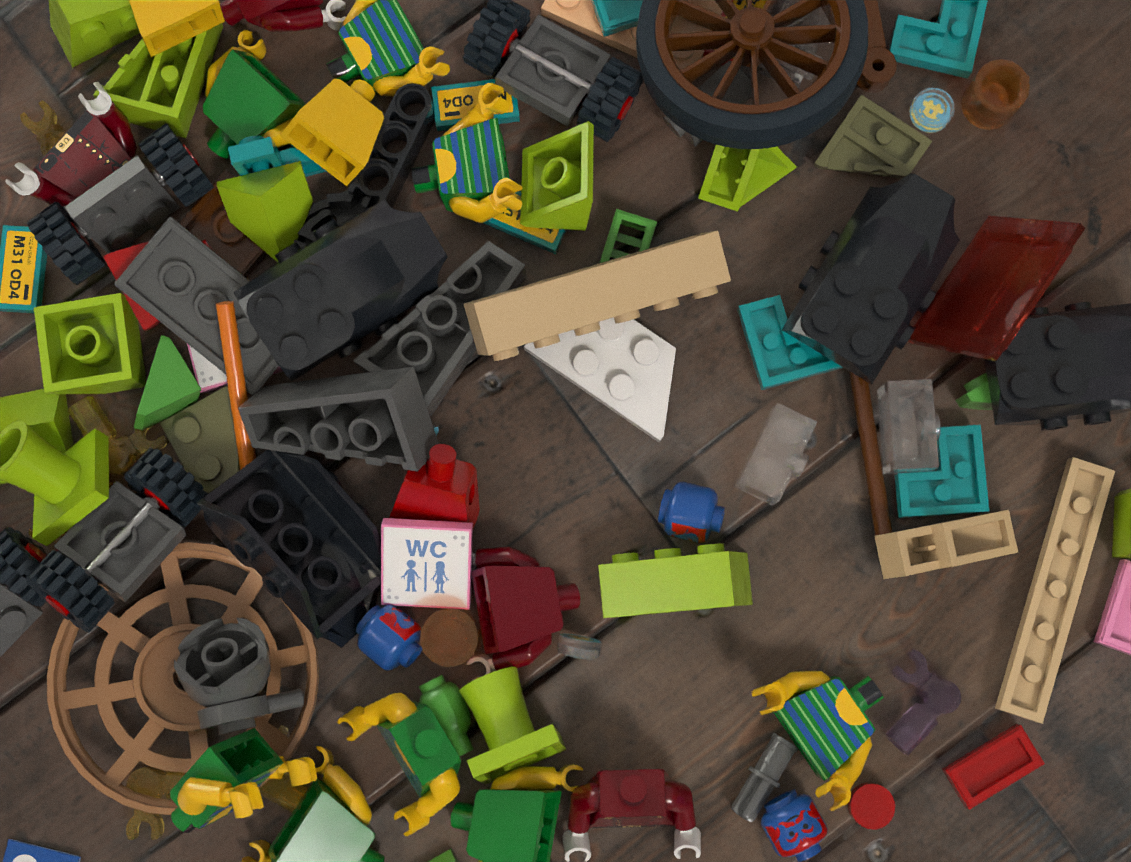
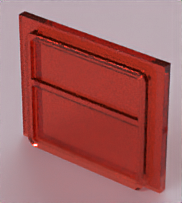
[908,216,1085,361]

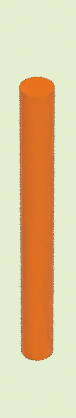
[216,301,256,470]

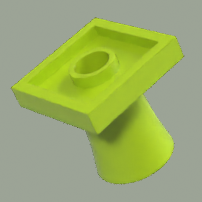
[0,421,109,546]
[459,667,567,785]

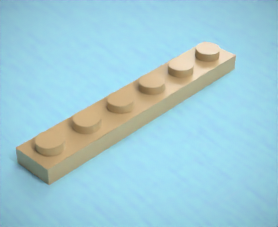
[995,457,1115,724]

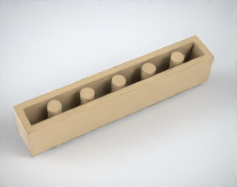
[464,231,731,361]

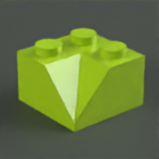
[34,293,146,394]

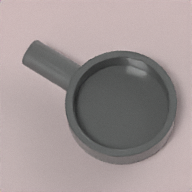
[197,689,304,735]

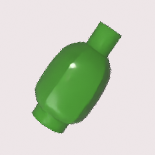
[418,675,474,756]

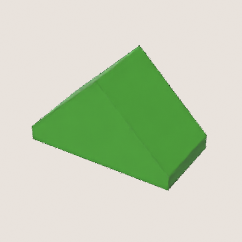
[134,335,201,430]

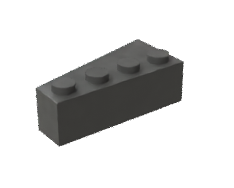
[353,241,527,416]
[238,366,439,471]

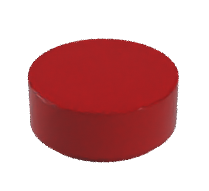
[848,782,895,830]

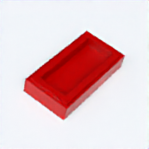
[942,724,1045,810]

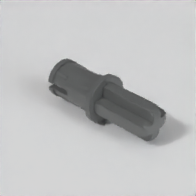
[731,733,799,822]

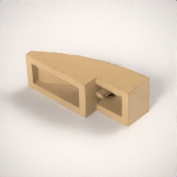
[874,510,1018,579]

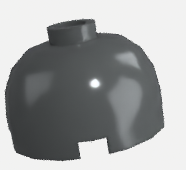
[174,618,271,708]

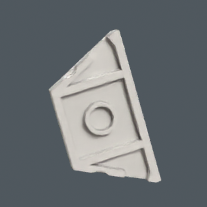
[524,317,676,442]

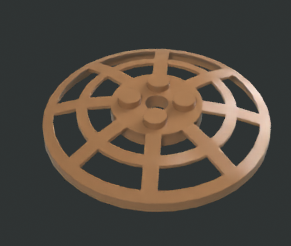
[47,542,319,815]

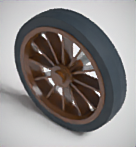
[636,0,868,149]

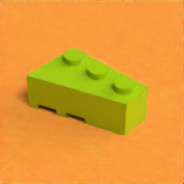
[49,0,140,68]
[93,23,223,138]
[598,543,753,618]

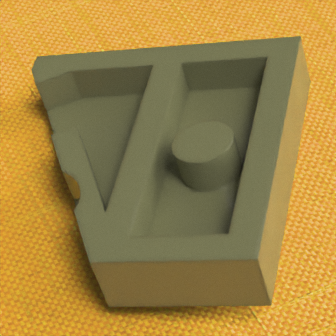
[814,94,932,179]
[160,385,240,494]

